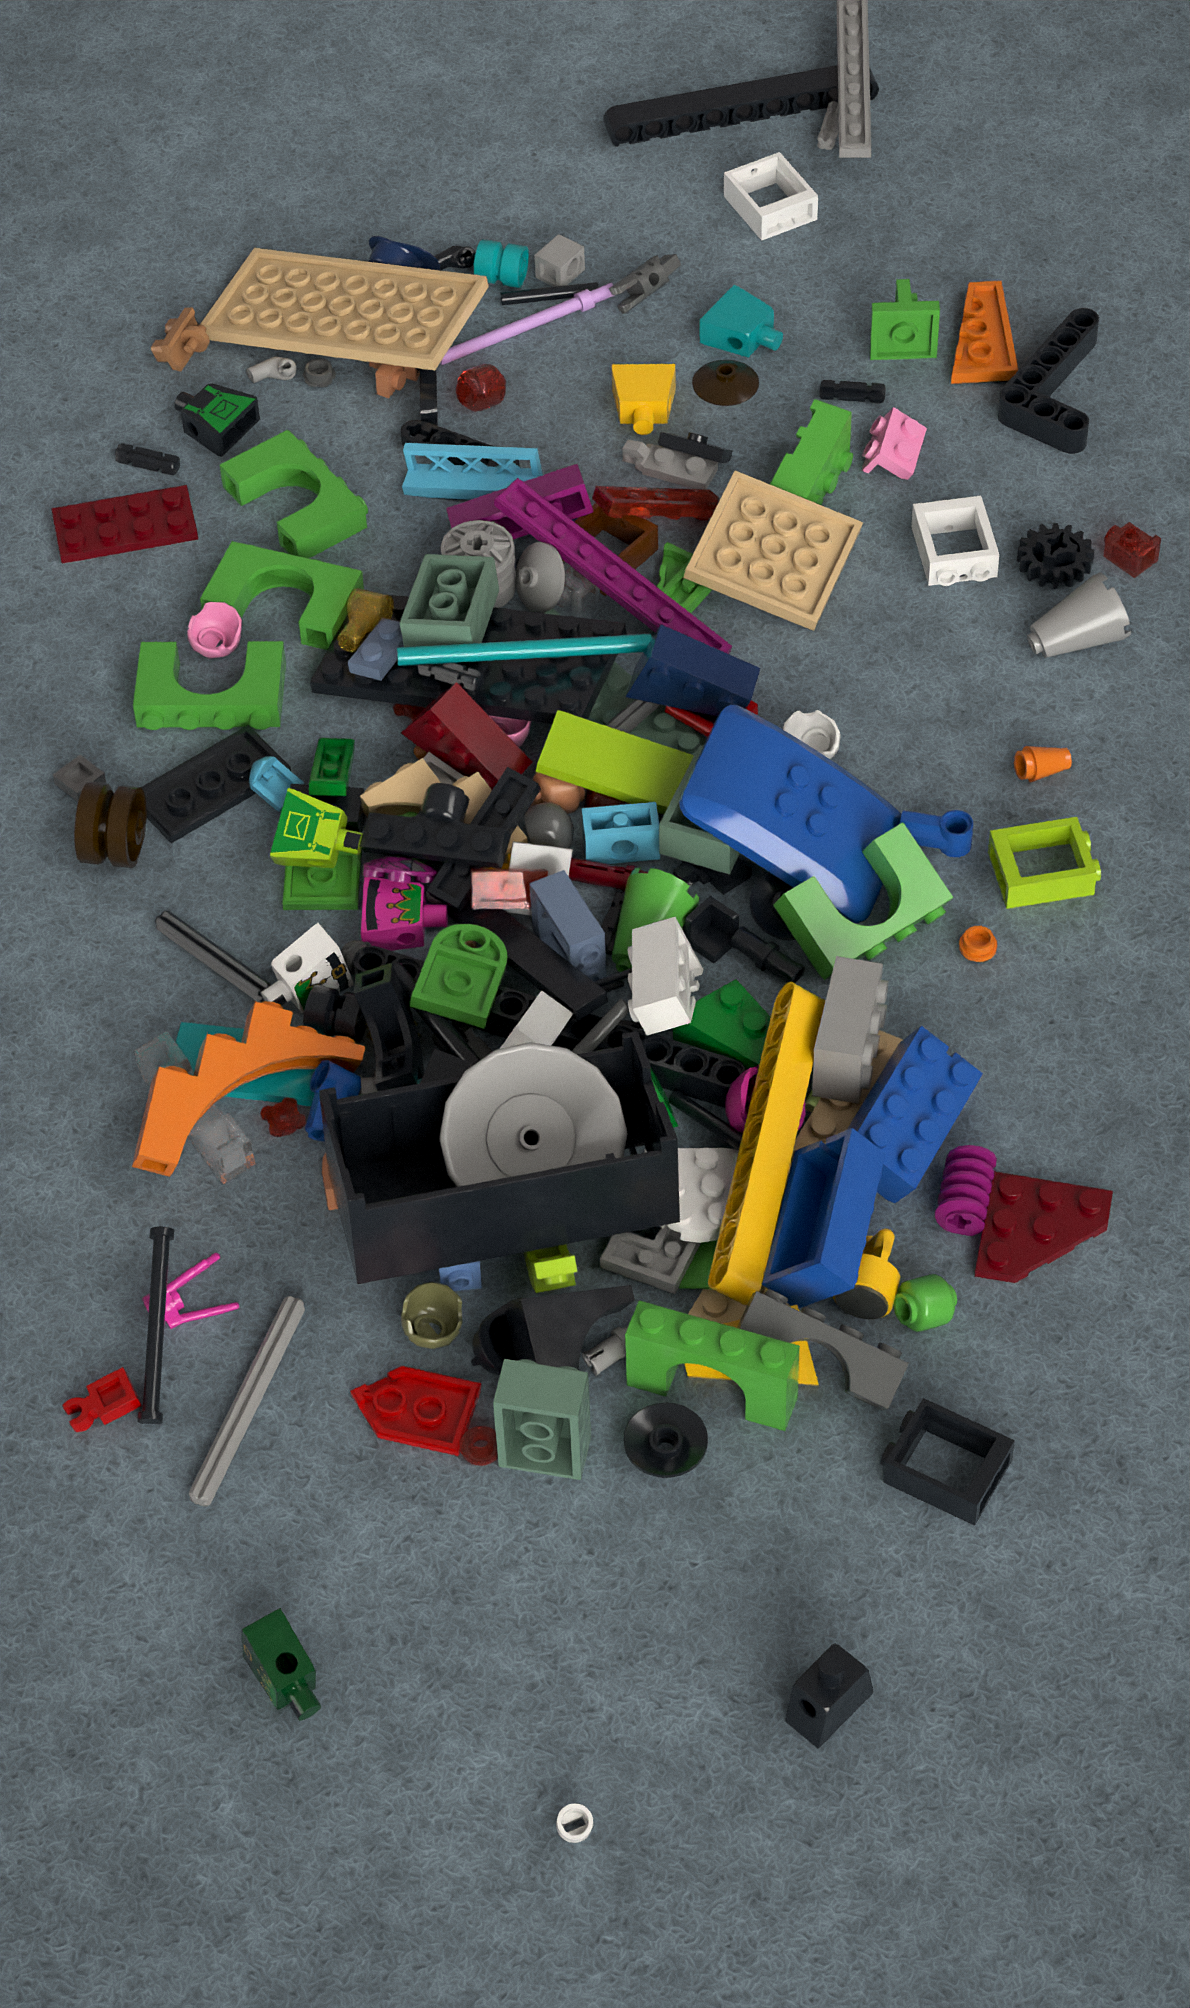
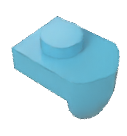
[249,756,304,812]

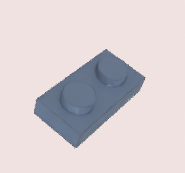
[348,618,404,681]

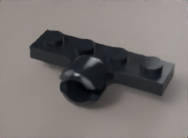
[360,783,511,869]

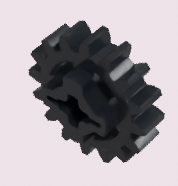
[1017,523,1094,589]

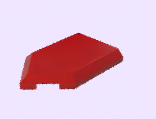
[350,1366,482,1456]

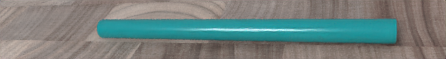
[397,634,652,666]

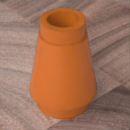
[1014,746,1072,782]

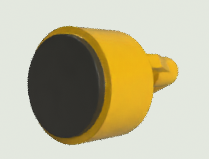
[833,1228,900,1319]

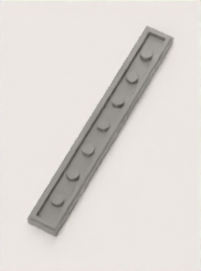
[836,0,871,158]

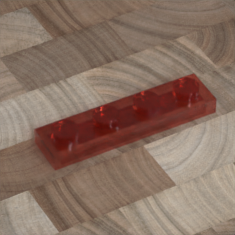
[592,486,720,520]

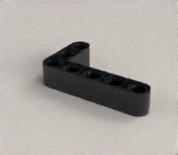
[998,308,1099,454]

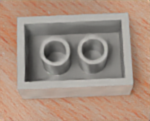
[812,956,889,1104]

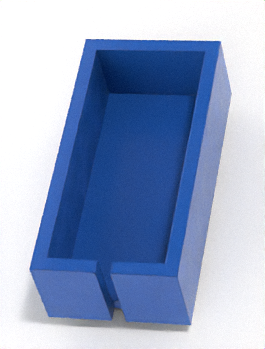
[847,1026,983,1203]
[762,1128,886,1308]

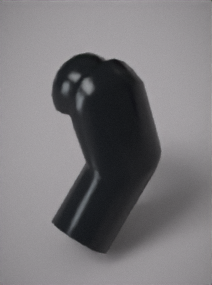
[434,246,476,271]

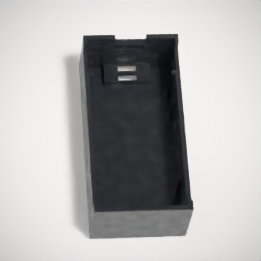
[319,1031,680,1284]

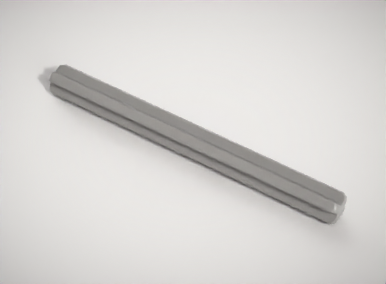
[189,1296,305,1507]

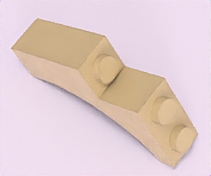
[360,758,528,864]

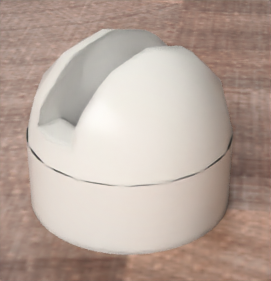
[556,1803,593,1843]

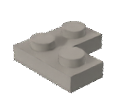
[600,1225,701,1294]

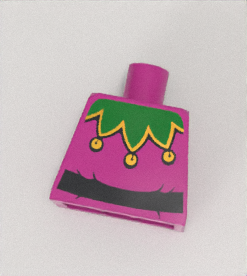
[361,877,448,951]

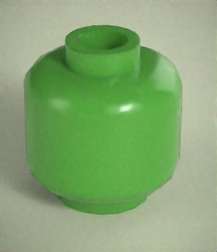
[893,1274,957,1332]

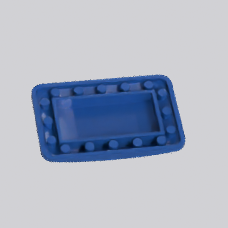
[679,705,902,923]

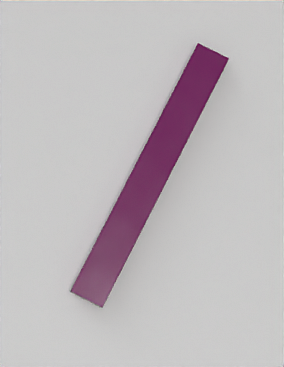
[494,478,732,654]

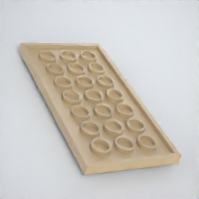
[200,248,489,370]

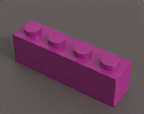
[446,463,594,539]

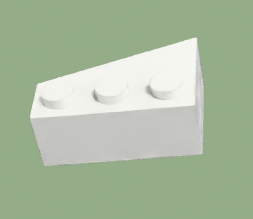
[628,917,703,1035]

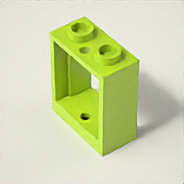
[988,817,1101,909]

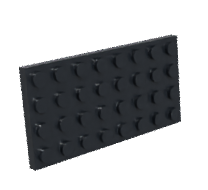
[310,591,627,724]

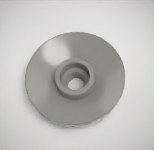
[516,542,565,613]

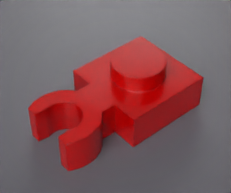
[62,1367,142,1432]

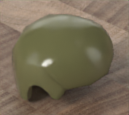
[401,1282,463,1349]

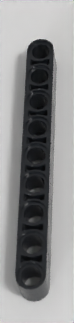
[603,65,879,147]

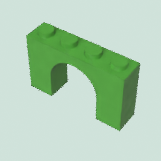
[220,430,368,558]
[200,541,364,650]
[133,641,286,730]
[773,823,954,980]
[625,1300,800,1431]

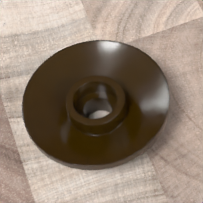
[692,360,759,406]

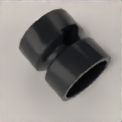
[303,984,367,1044]

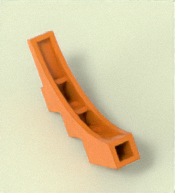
[132,1001,365,1177]

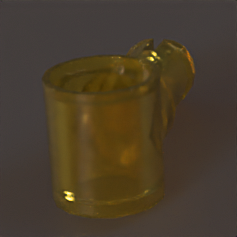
[337,588,394,652]

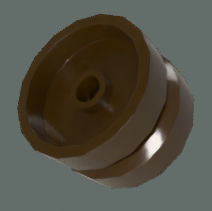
[74,782,147,868]

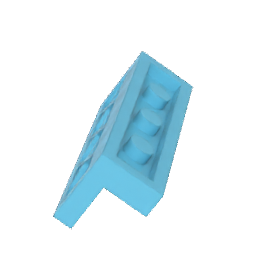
[402,443,543,500]

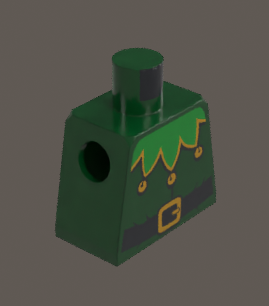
[242,1608,321,1721]

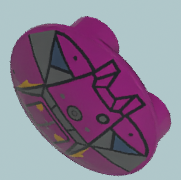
[362,856,438,883]

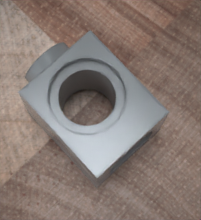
[534,234,585,287]

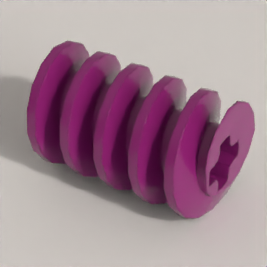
[935,1145,997,1236]

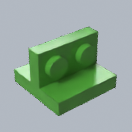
[869,279,940,360]

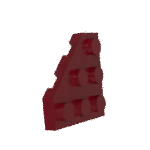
[975,1171,1113,1283]

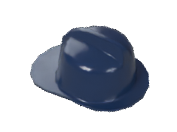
[369,236,440,271]

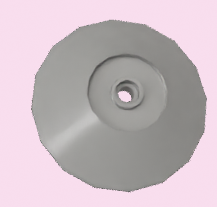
[439,1042,627,1187]

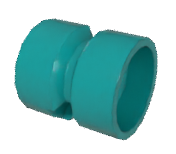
[474,239,529,288]

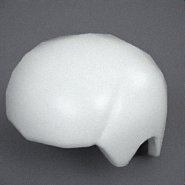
[783,710,841,759]

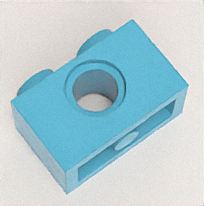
[582,802,660,864]

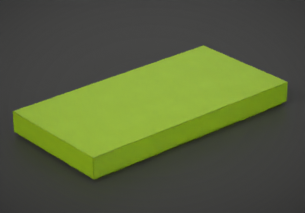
[535,710,694,815]

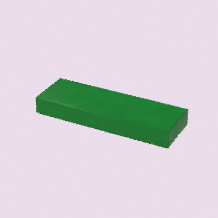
[309,738,355,796]

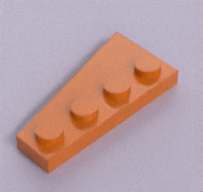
[951,281,1018,384]

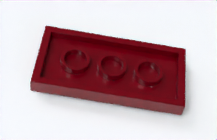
[51,485,199,564]

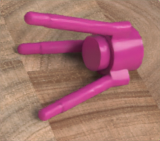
[142,1253,239,1329]

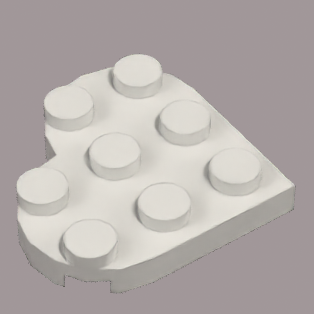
[644,1148,739,1243]

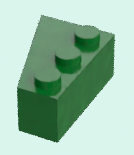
[673,979,771,1070]

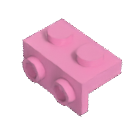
[862,407,927,480]

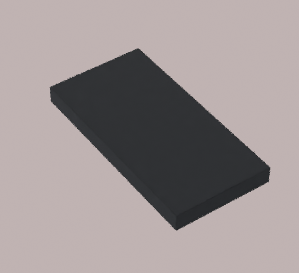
[141,725,291,844]

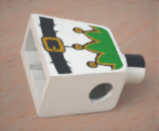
[261,923,354,1013]

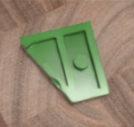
[657,542,712,613]

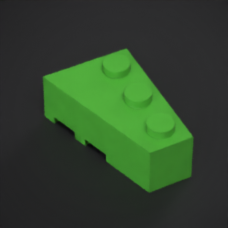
[770,399,853,505]

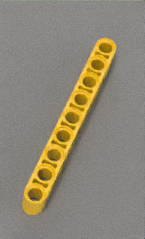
[708,982,825,1305]

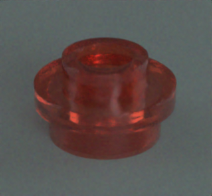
[460,1426,498,1466]

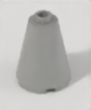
[1027,572,1131,658]

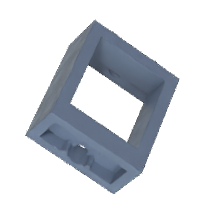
[530,870,607,981]

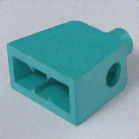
[700,285,783,357]

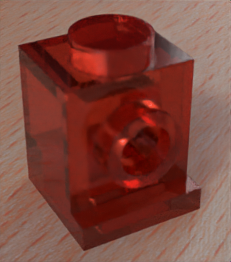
[1103,522,1161,578]

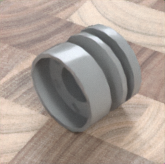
[440,520,516,608]

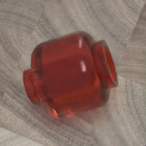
[456,364,506,412]

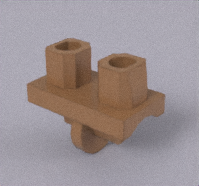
[151,307,210,371]

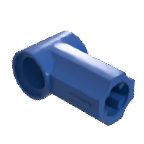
[900,810,973,857]
[305,1060,361,1142]

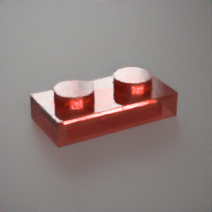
[470,869,548,909]

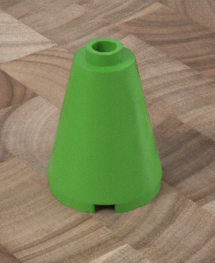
[612,867,699,972]

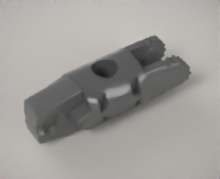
[609,254,681,314]

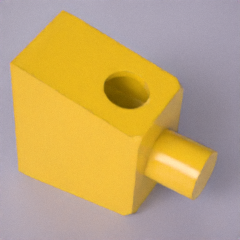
[612,364,676,435]

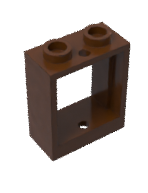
[562,495,658,596]

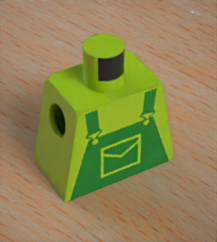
[270,788,363,868]

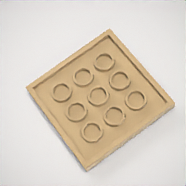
[683,471,863,631]

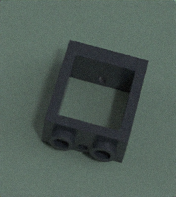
[880,1398,1015,1526]

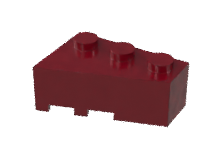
[401,682,532,790]

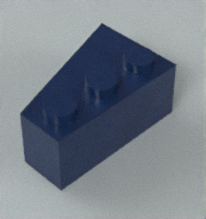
[626,624,760,717]

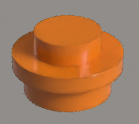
[959,926,997,962]

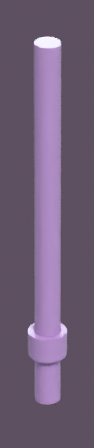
[440,283,615,365]

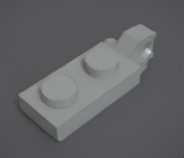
[622,440,718,492]

